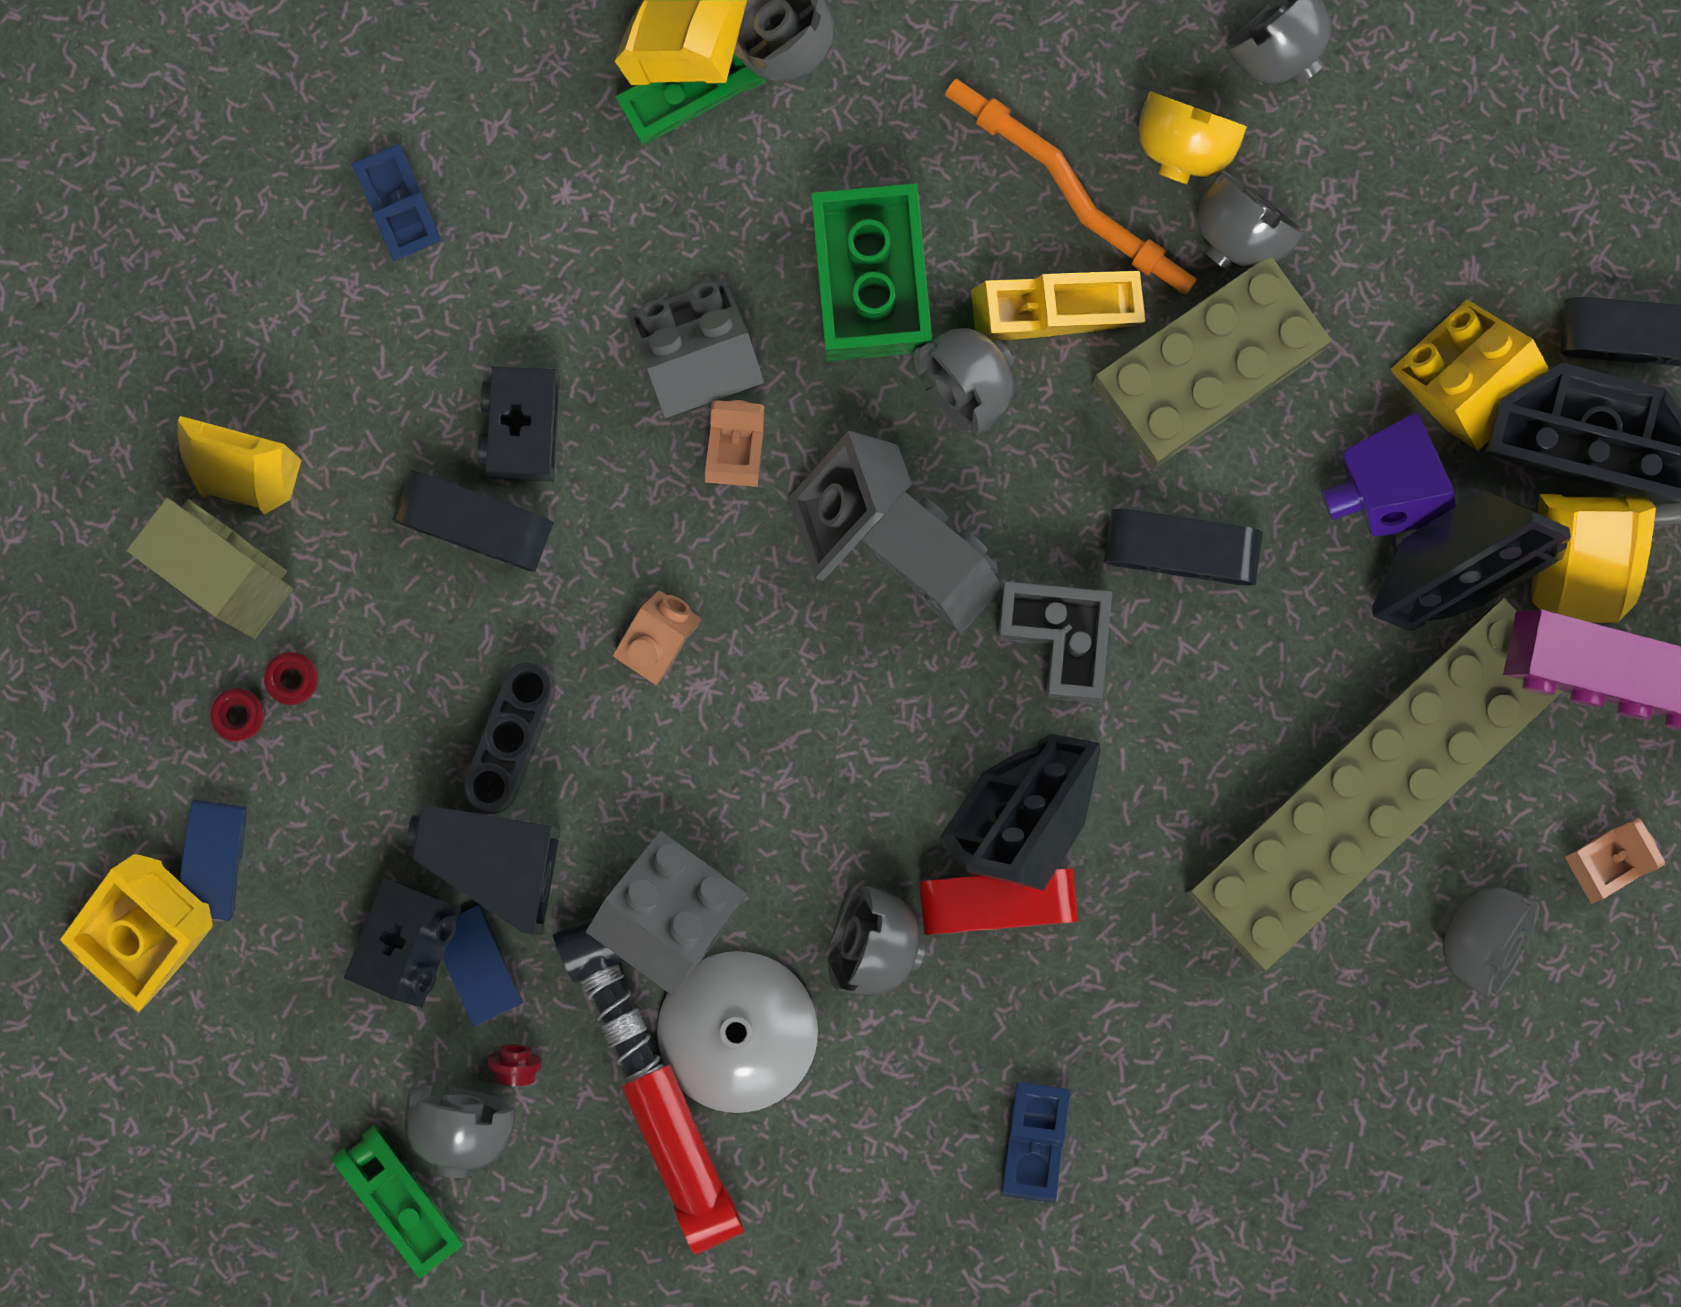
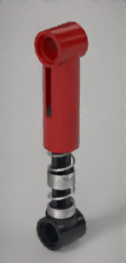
[553,915,745,1255]

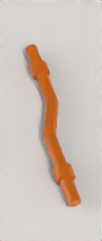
[945,78,1198,296]

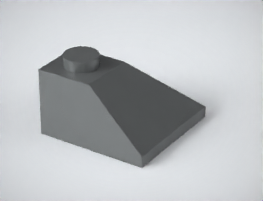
[788,431,912,580]

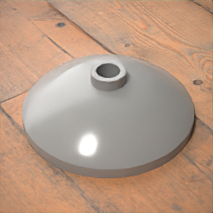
[657,951,818,1113]

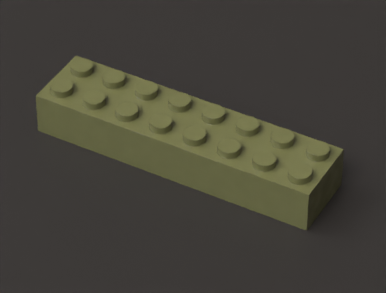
[1185,598,1563,971]

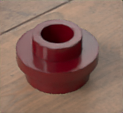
[264,652,318,706]
[210,688,265,742]
[488,1044,542,1086]

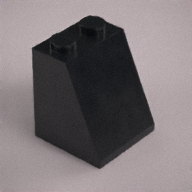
[407,805,561,935]

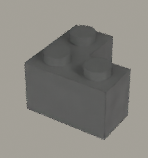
[862,492,1002,635]
[997,581,1112,704]

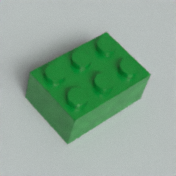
[811,183,932,362]

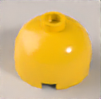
[1138,91,1247,184]

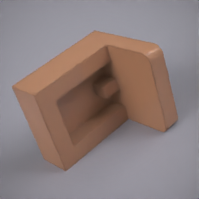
[705,400,765,487]
[613,591,701,685]
[1565,818,1665,904]

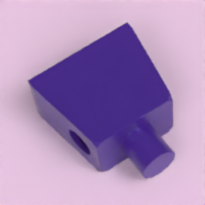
[1321,413,1456,537]

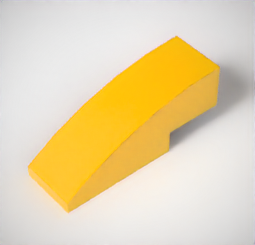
[971,271,1146,341]

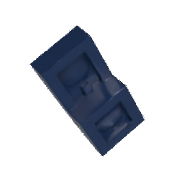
[351,143,442,261]
[180,800,247,921]
[442,905,524,1027]
[1001,1082,1071,1203]

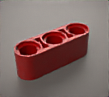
[919,868,1079,935]

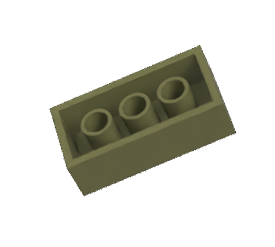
[1092,257,1332,470]
[126,497,294,639]

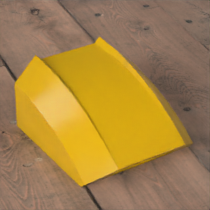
[615,0,747,85]
[178,416,302,515]
[1531,494,1656,623]
[60,854,213,1013]

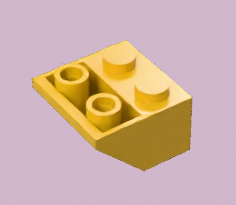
[1391,299,1549,451]

